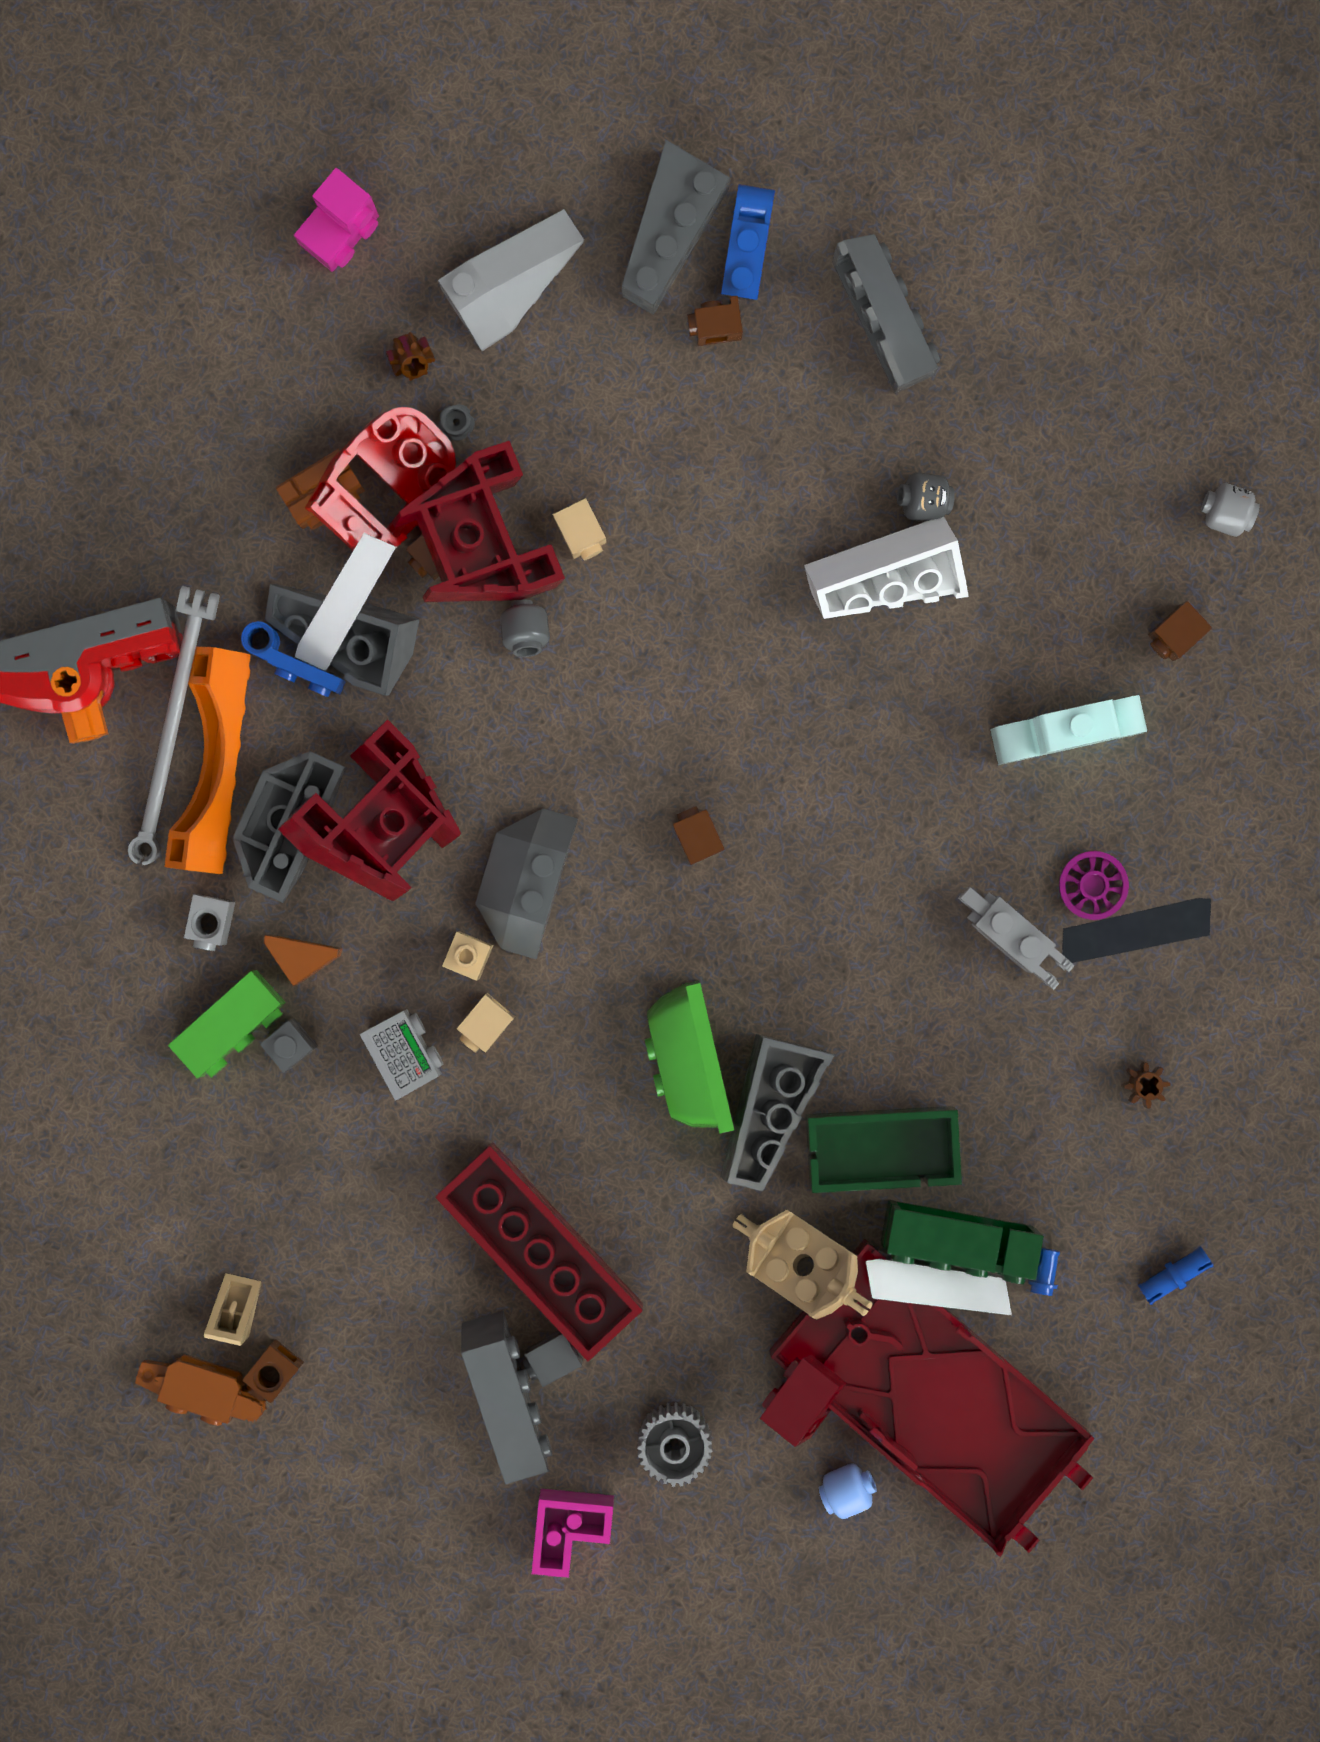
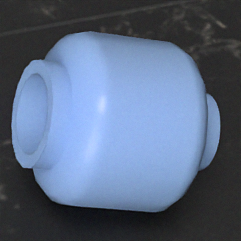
[819,1463,877,1519]

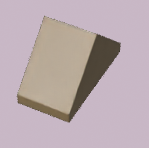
[204,1273,261,1346]

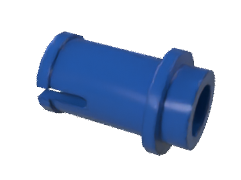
[1028,1248,1060,1296]

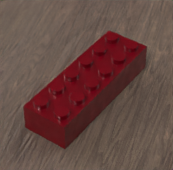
[435,1142,643,1361]

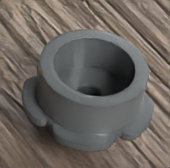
[438,404,475,441]

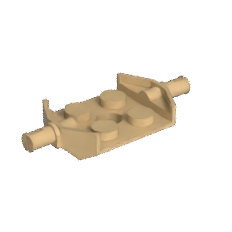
[733,1210,872,1320]

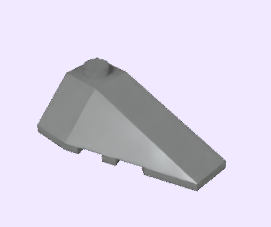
[438,209,584,351]

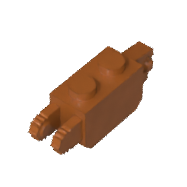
[135,1354,267,1426]

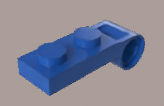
[721,184,775,300]
[241,621,346,697]

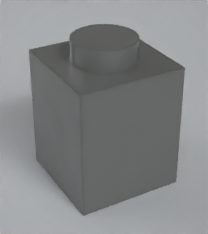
[260,1018,318,1073]
[523,1331,583,1387]

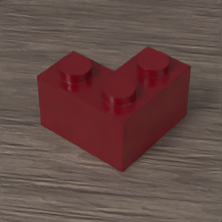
[759,1355,847,1447]

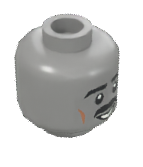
[1201,483,1260,537]

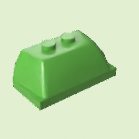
[645,980,734,1134]

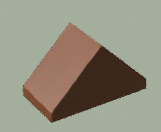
[264,935,343,986]

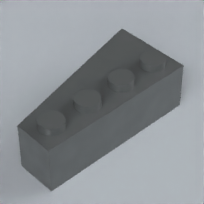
[622,140,730,315]
[720,1034,835,1191]

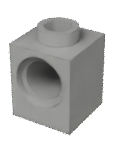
[184,894,235,951]

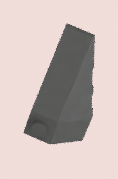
[264,584,419,696]

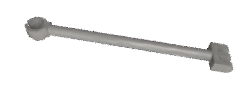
[128,586,220,865]

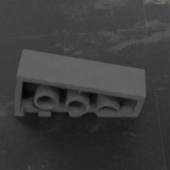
[461,1310,553,1485]

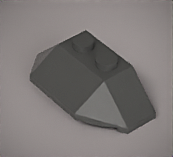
[232,751,345,903]
[475,808,578,960]

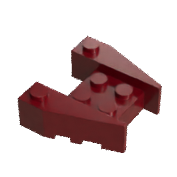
[393,440,565,602]
[278,719,462,901]

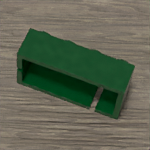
[806,1106,962,1193]
[880,1200,1044,1284]

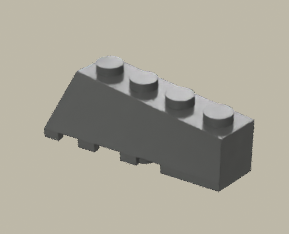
[832,234,940,394]

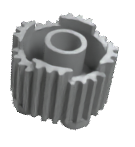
[637,1402,712,1487]

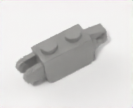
[958,887,1074,990]

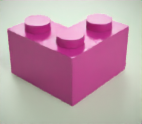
[294,168,379,272]
[531,1488,614,1578]

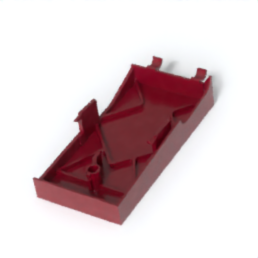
[769,1239,1094,1557]

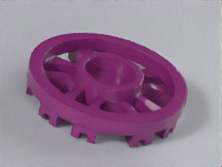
[1059,851,1129,920]

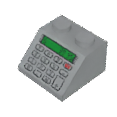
[360,1009,443,1101]

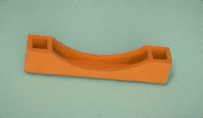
[164,647,251,874]

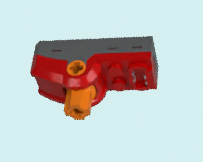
[0,598,183,744]

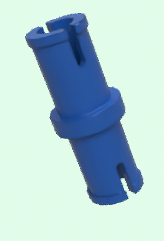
[1138,1246,1214,1305]

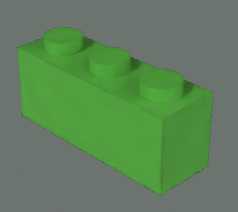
[168,970,286,1079]

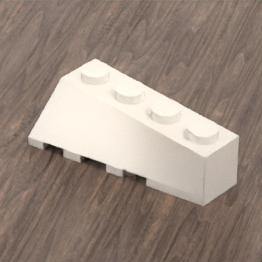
[804,517,969,619]

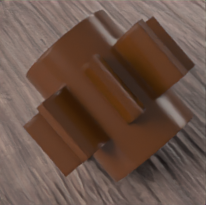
[386,332,435,381]
[1121,1061,1171,1109]

